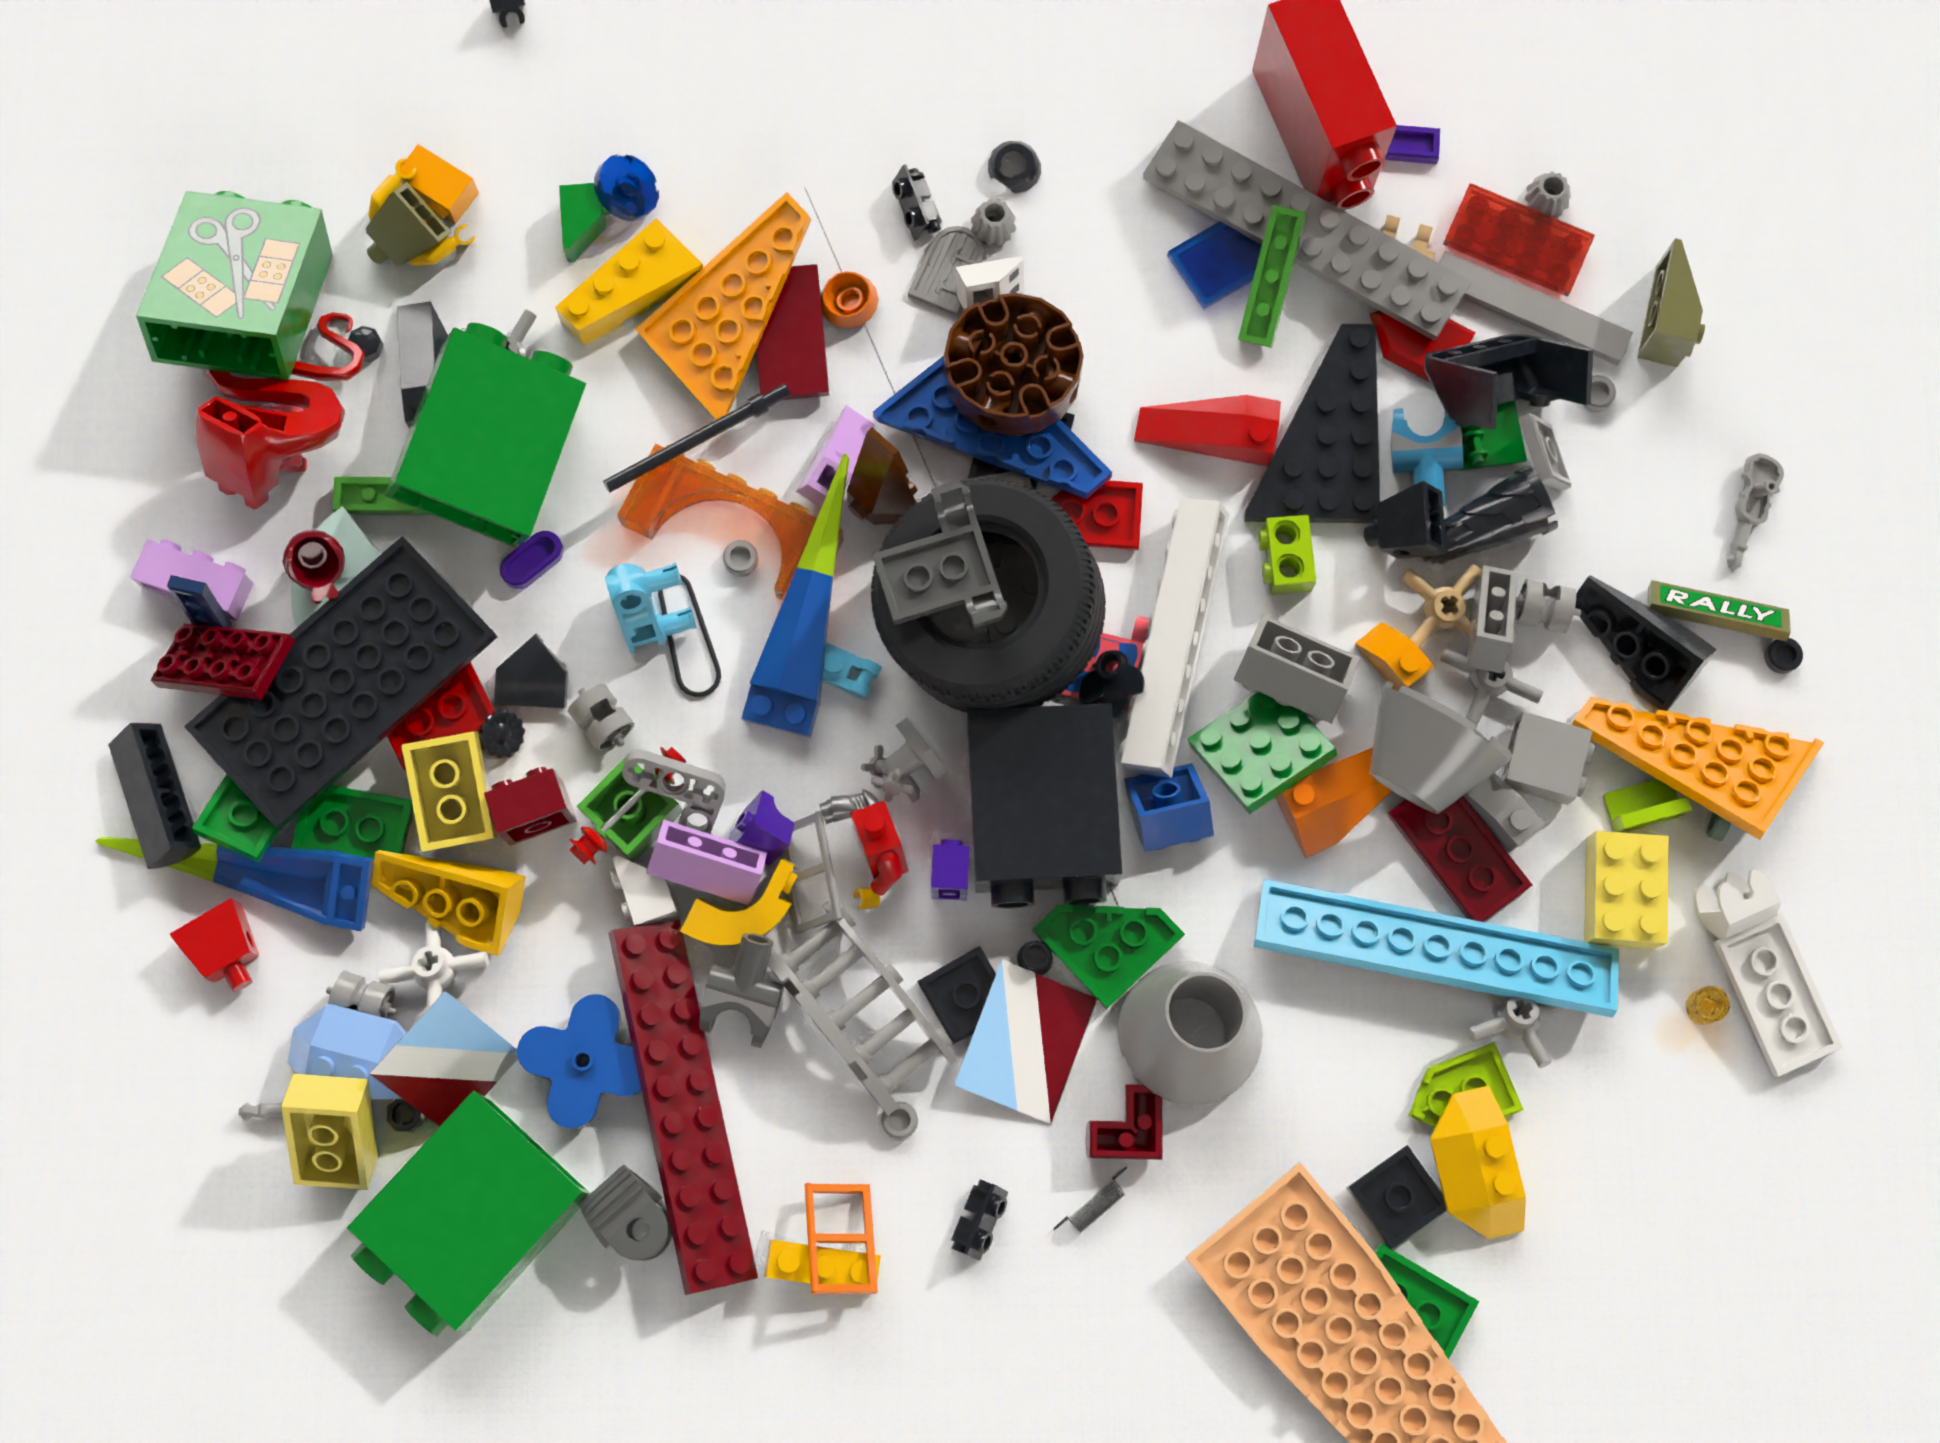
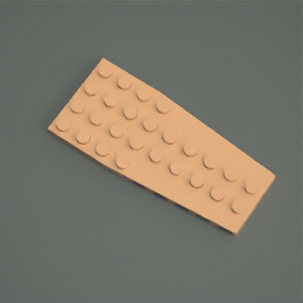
[1185,1162,1507,1443]

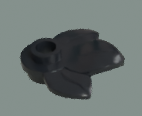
[1079,650,1145,719]

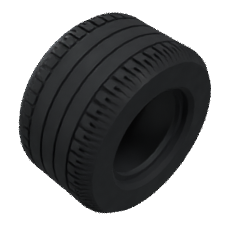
[871,478,1106,713]

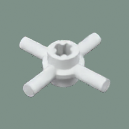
[379,918,489,1010]

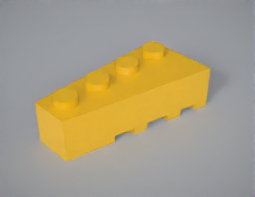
[555,218,703,346]

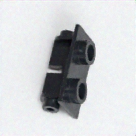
[892,164,942,241]
[951,1179,1008,1261]

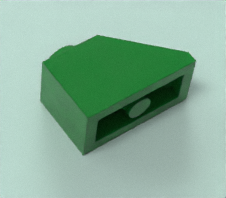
[559,182,611,262]

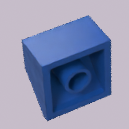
[1124,763,1214,852]

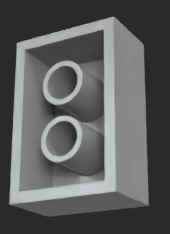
[1233,615,1360,724]

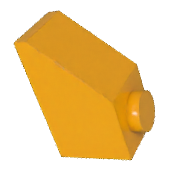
[1354,622,1434,691]

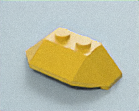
[1429,1086,1526,1239]

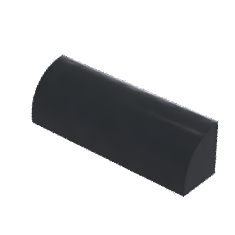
[108,723,202,869]

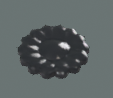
[479,709,525,759]

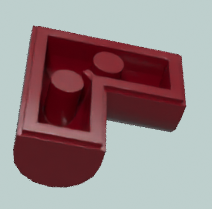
[1085,1084,1163,1160]

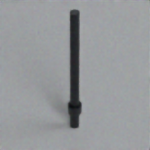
[603,384,791,493]

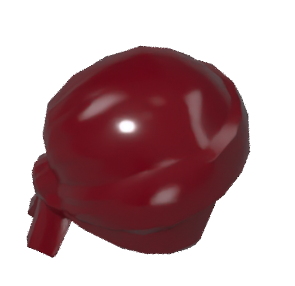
[282,529,345,604]

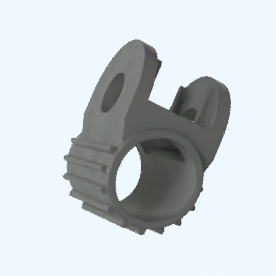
[578,1164,672,1261]

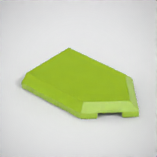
[1408,1042,1524,1128]

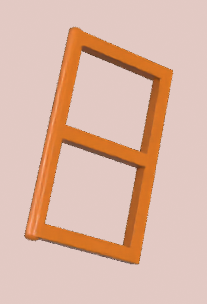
[804,1183,878,1295]

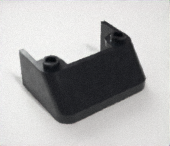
[1424,334,1593,430]

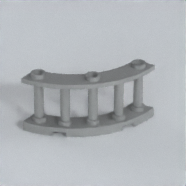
[768,901,956,1116]

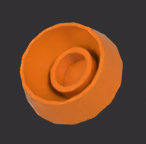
[821,271,879,328]

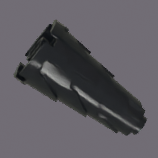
[1421,466,1558,564]

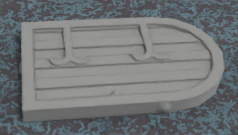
[908,226,984,316]

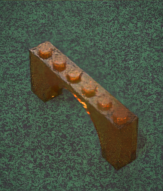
[617,443,844,600]

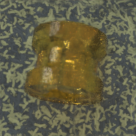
[1686,986,1730,1025]

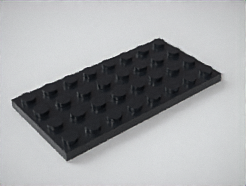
[184,536,498,831]

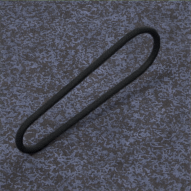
[658,575,721,697]

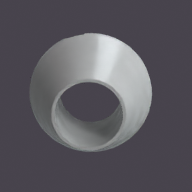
[1369,682,1512,814]
[1118,961,1263,1105]

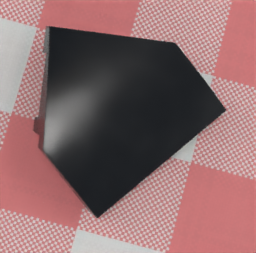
[494,633,568,708]

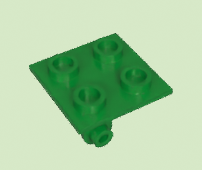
[1459,400,1527,471]

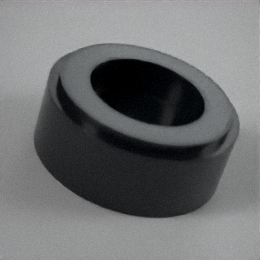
[1764,637,1803,674]

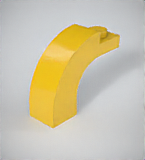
[680,858,798,945]

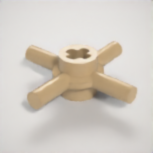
[1400,564,1481,649]

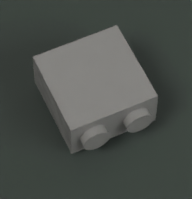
[1501,711,1595,805]

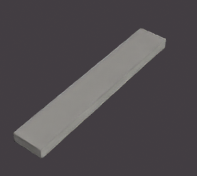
[1440,250,1633,365]

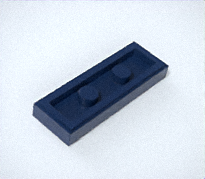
[167,575,232,628]

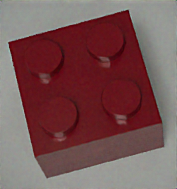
[484,767,577,846]

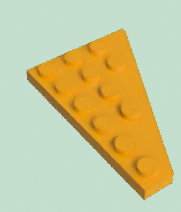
[635,192,812,420]
[1572,697,1824,840]

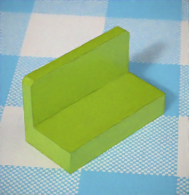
[1603,779,1692,833]

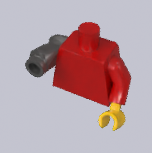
[819,789,909,910]

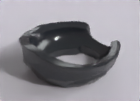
[988,141,1042,193]

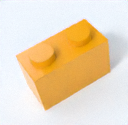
[400,144,479,224]

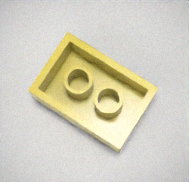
[401,732,498,852]
[1584,831,1669,949]
[281,1074,378,1190]

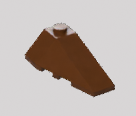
[846,427,921,525]

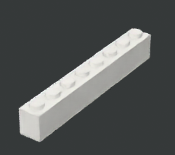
[1120,498,1229,778]

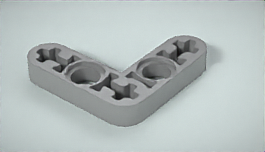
[622,750,726,834]

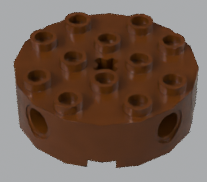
[944,292,1084,436]

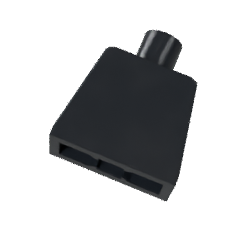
[1363,481,1446,559]

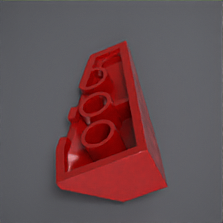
[1134,395,1281,467]

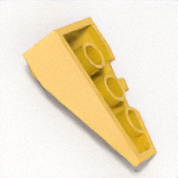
[371,850,526,956]

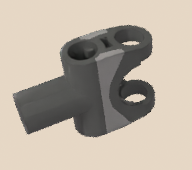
[699,933,784,1048]

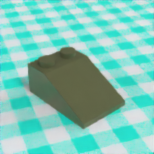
[1637,238,1705,367]

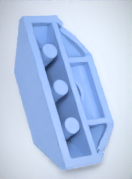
[287,1004,406,1099]

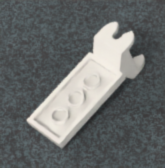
[1694,870,1843,1077]

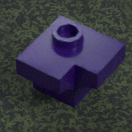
[728,790,794,867]

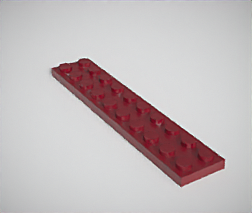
[608,920,758,1296]

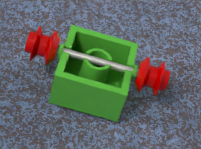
[569,747,687,865]

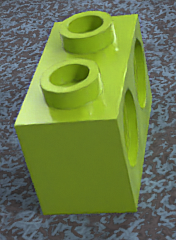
[1258,515,1316,595]

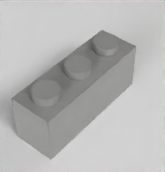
[1467,565,1518,674]

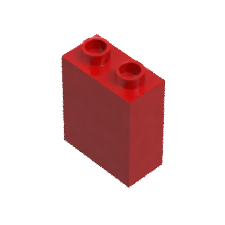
[1252,0,1397,210]

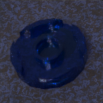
[594,154,659,222]

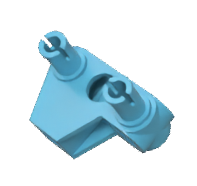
[605,562,697,654]

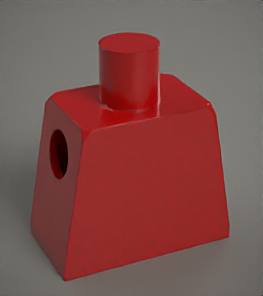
[170,898,259,992]

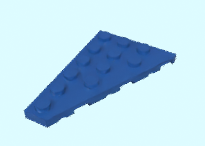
[873,355,1112,499]

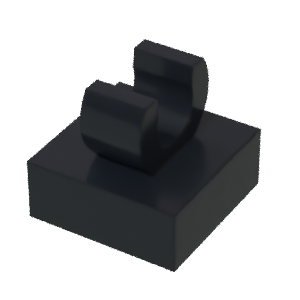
[489,0,526,28]

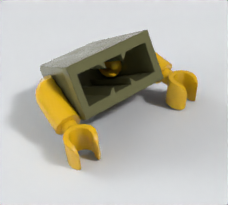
[366,158,475,267]

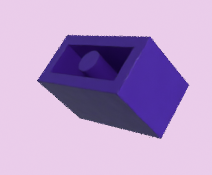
[931,839,970,901]

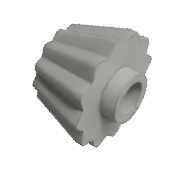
[1524,171,1571,219]
[971,199,1016,246]

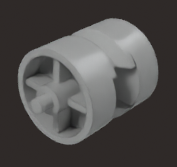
[1515,579,1581,633]
[568,684,635,751]
[326,971,397,1019]

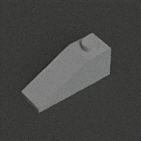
[1463,773,1545,853]

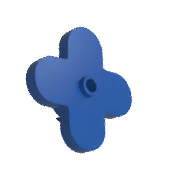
[517,994,642,1129]

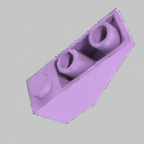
[796,405,875,508]

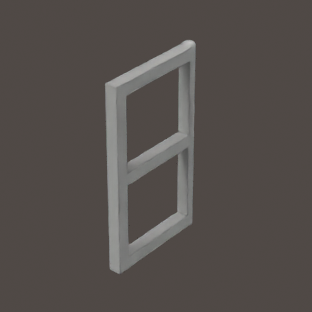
[780,811,843,934]

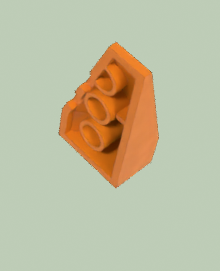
[1275,747,1392,859]

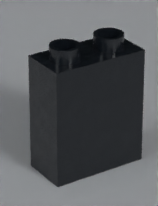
[967,703,1123,909]

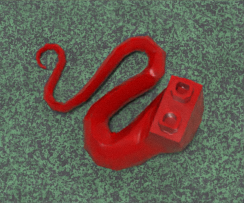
[196,312,365,509]

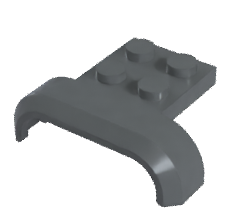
[872,481,1007,629]

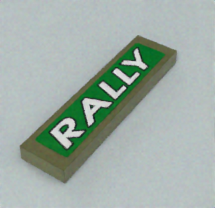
[1648,580,1791,641]

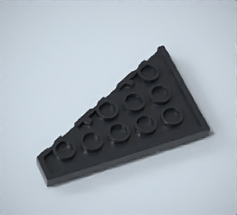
[1244,324,1380,523]

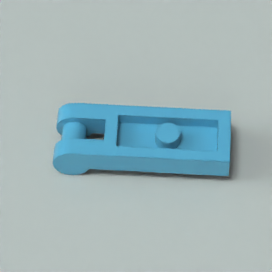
[822,642,882,700]

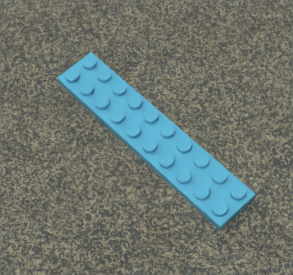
[1253,879,1619,1018]

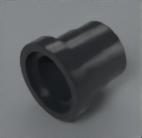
[1017,941,1053,976]

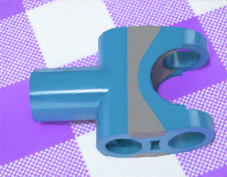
[1391,408,1463,507]

